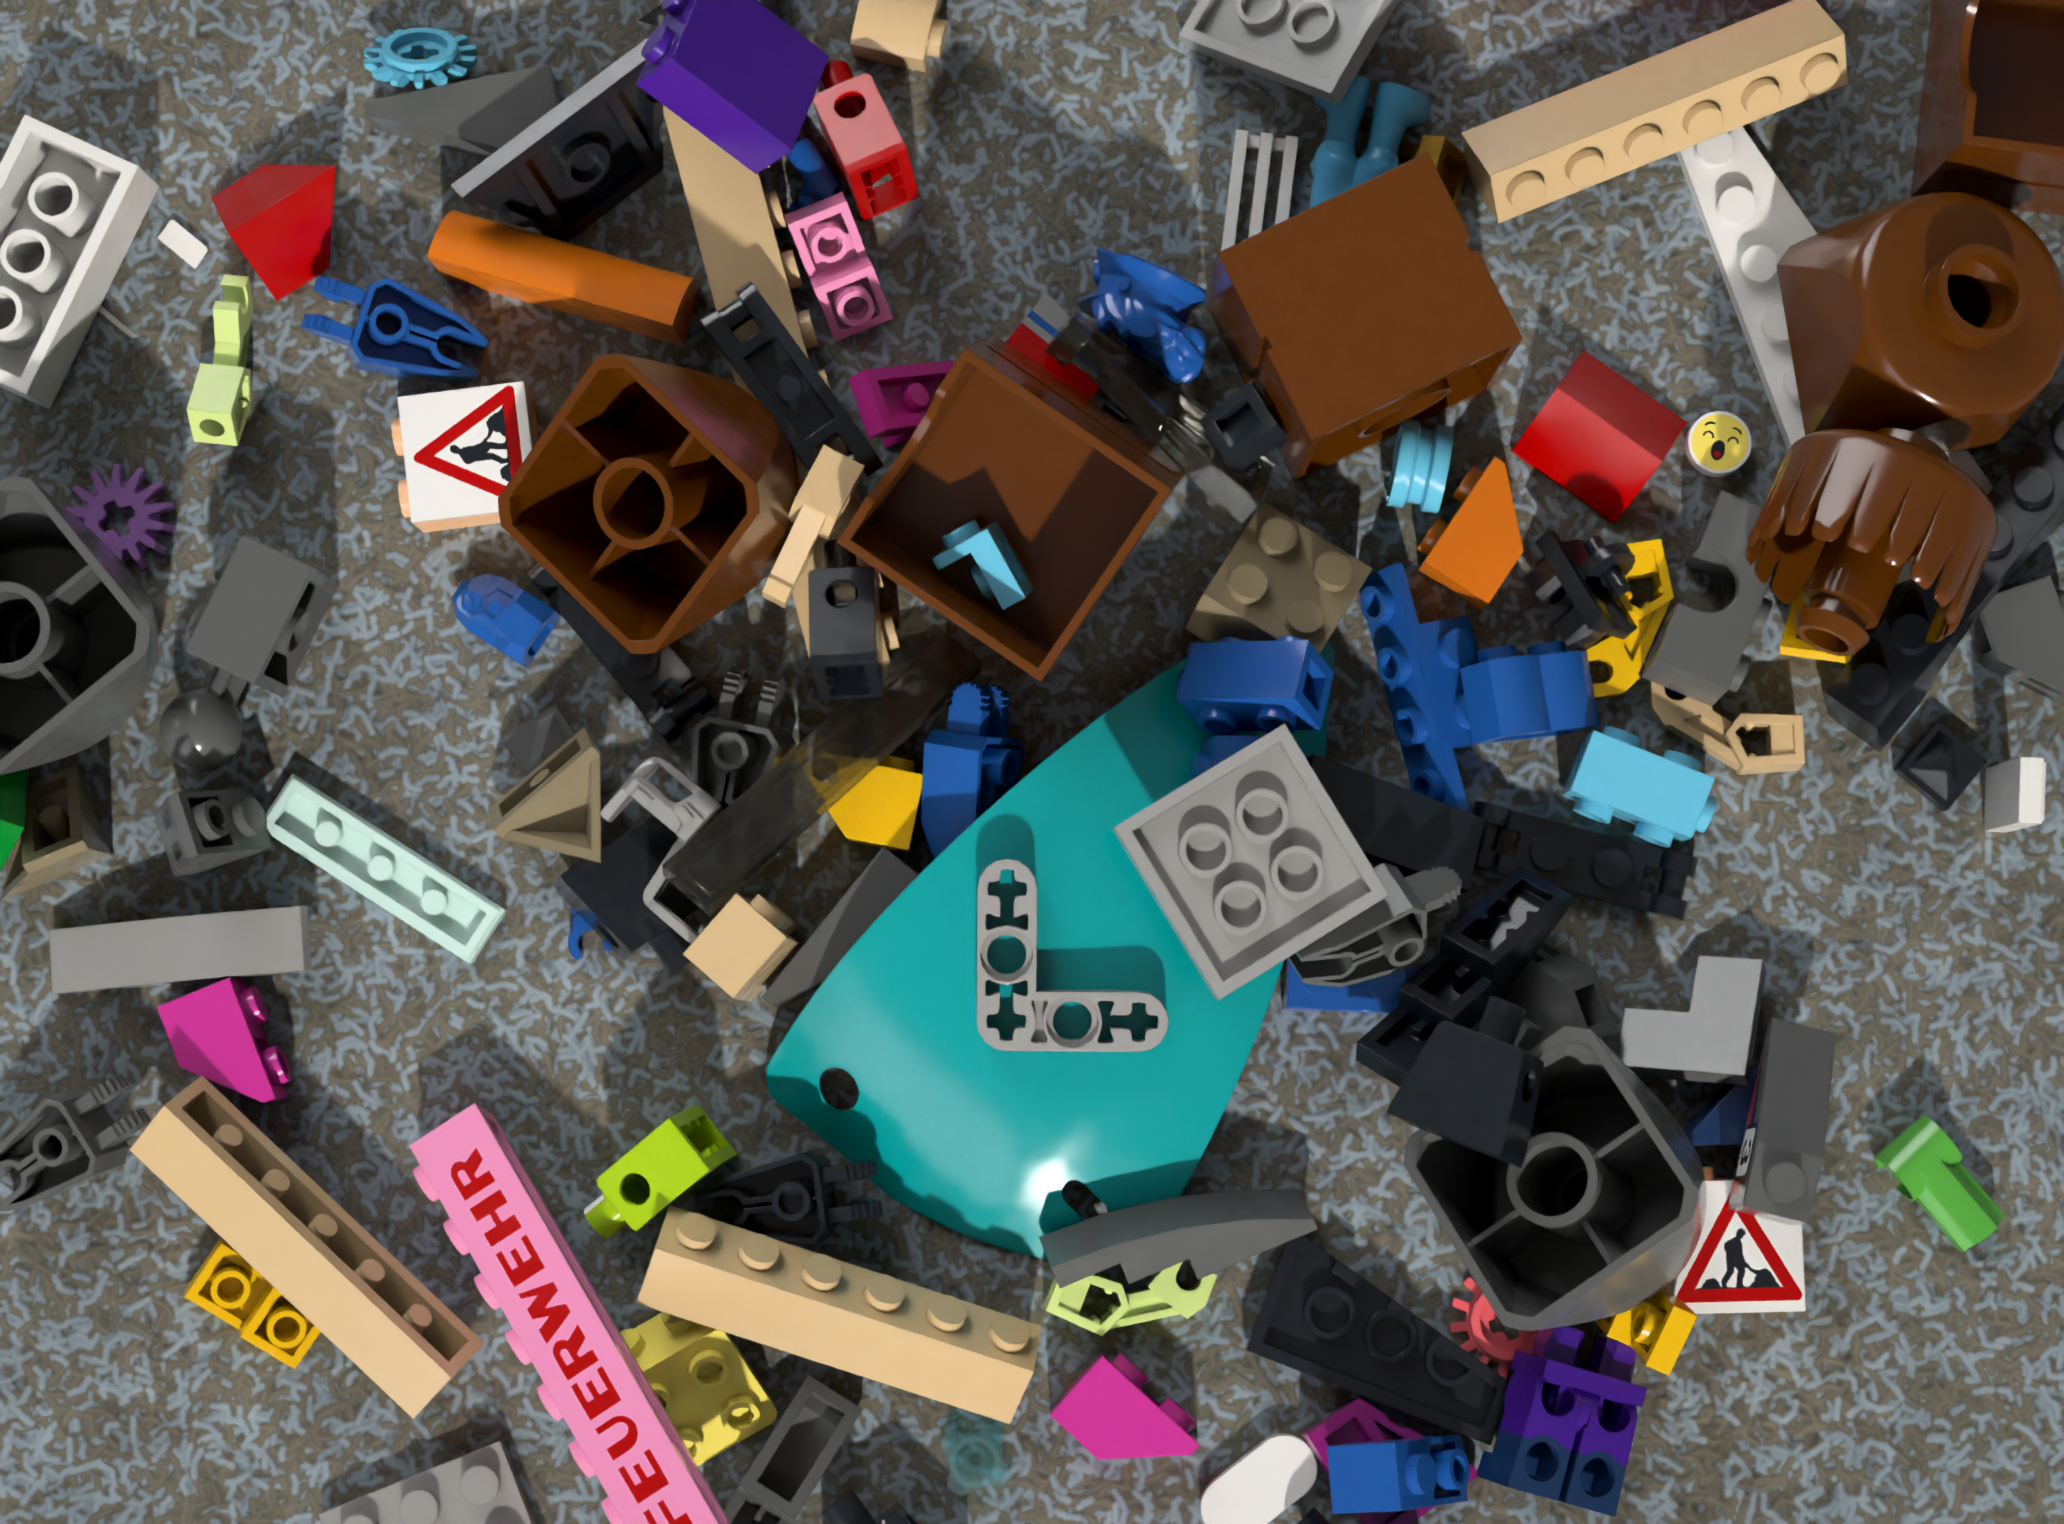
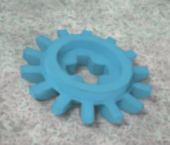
[363,27,477,89]

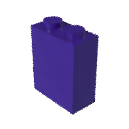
[636,0,829,174]

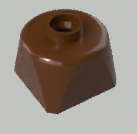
[1777,192,2064,452]
[498,354,800,654]

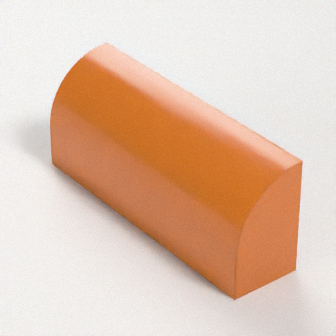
[427,210,701,346]

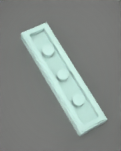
[265,773,507,964]

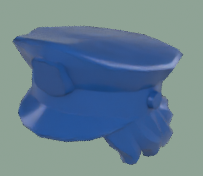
[1078,247,1207,384]

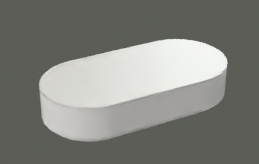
[1200,1433,1317,1524]

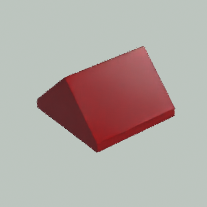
[1511,350,1687,524]

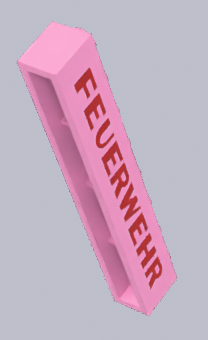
[409,1103,731,1524]

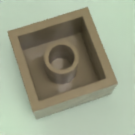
[1184,501,1373,654]

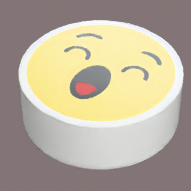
[1685,411,1752,477]

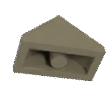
[488,726,601,863]
[0,764,113,901]

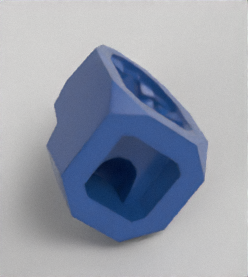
[451,574,561,668]

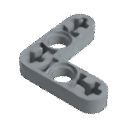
[977,858,1169,1052]

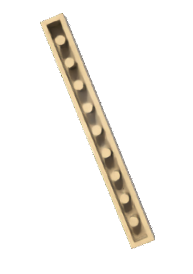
[663,105,900,668]

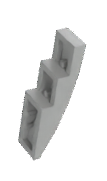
[49,906,312,994]

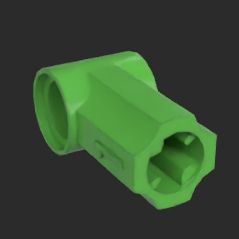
[1873,1115,2006,1252]

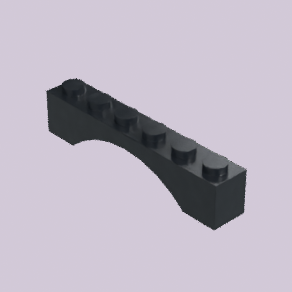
[1824,403,2064,752]

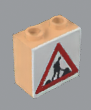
[391,381,539,533]
[1666,1166,1806,1314]

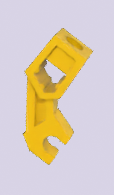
[1585,539,1674,699]

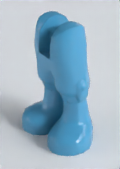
[1309,75,1432,209]

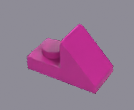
[848,360,954,449]

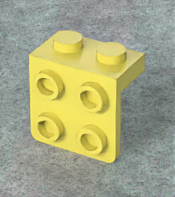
[620,1312,777,1466]

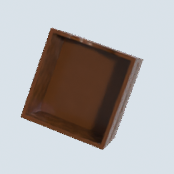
[1911,0,2064,216]
[1207,152,1523,483]
[837,334,1189,682]

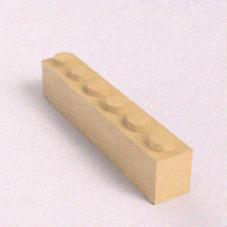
[1461,0,1848,224]
[130,1076,485,1419]
[636,1205,1042,1424]

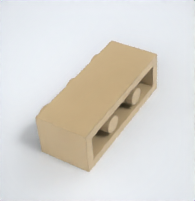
[683,893,802,1002]

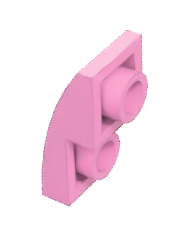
[784,192,893,342]

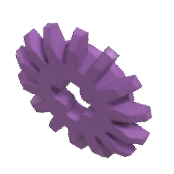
[65,464,176,572]

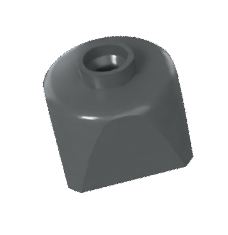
[0,477,158,775]
[1403,1026,1706,1331]

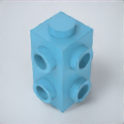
[1561,726,1717,848]

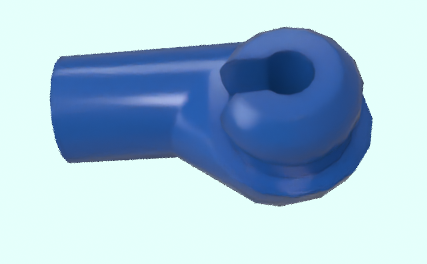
[786,137,841,213]

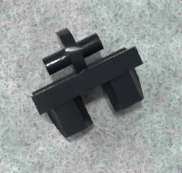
[1524,529,1638,650]

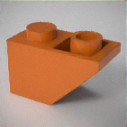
[1417,456,1524,612]

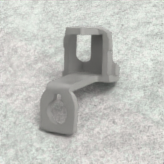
[600,757,723,944]

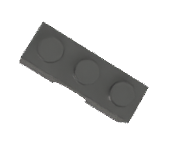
[1641,490,1775,706]

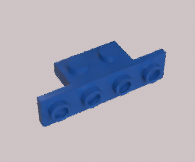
[1359,563,1479,811]

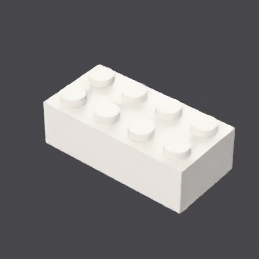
[0,115,159,410]

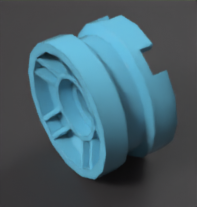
[1386,419,1454,514]

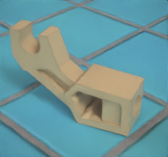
[762,445,864,608]
[1649,680,1805,775]

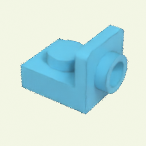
[932,519,1035,610]

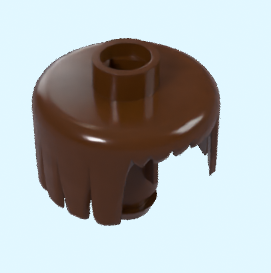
[1745,428,1998,656]

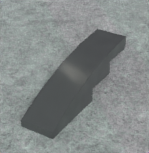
[1039,1189,1318,1288]

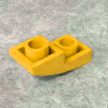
[184,1237,321,1369]
[1594,1288,1697,1376]

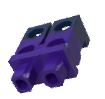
[1476,1326,1647,1517]

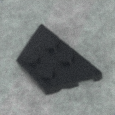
[451,38,663,242]

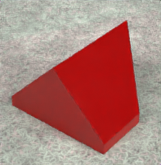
[211,164,336,301]

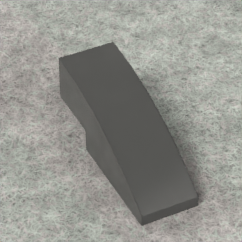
[724,1375,863,1524]

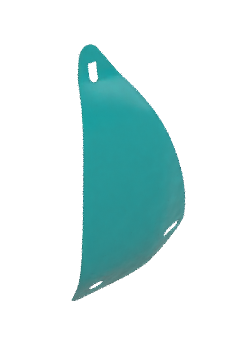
[766,641,1335,1260]

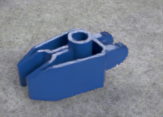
[301,276,488,382]
[921,682,1025,858]

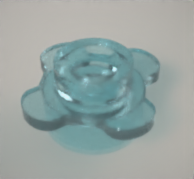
[941,1424,1011,1495]

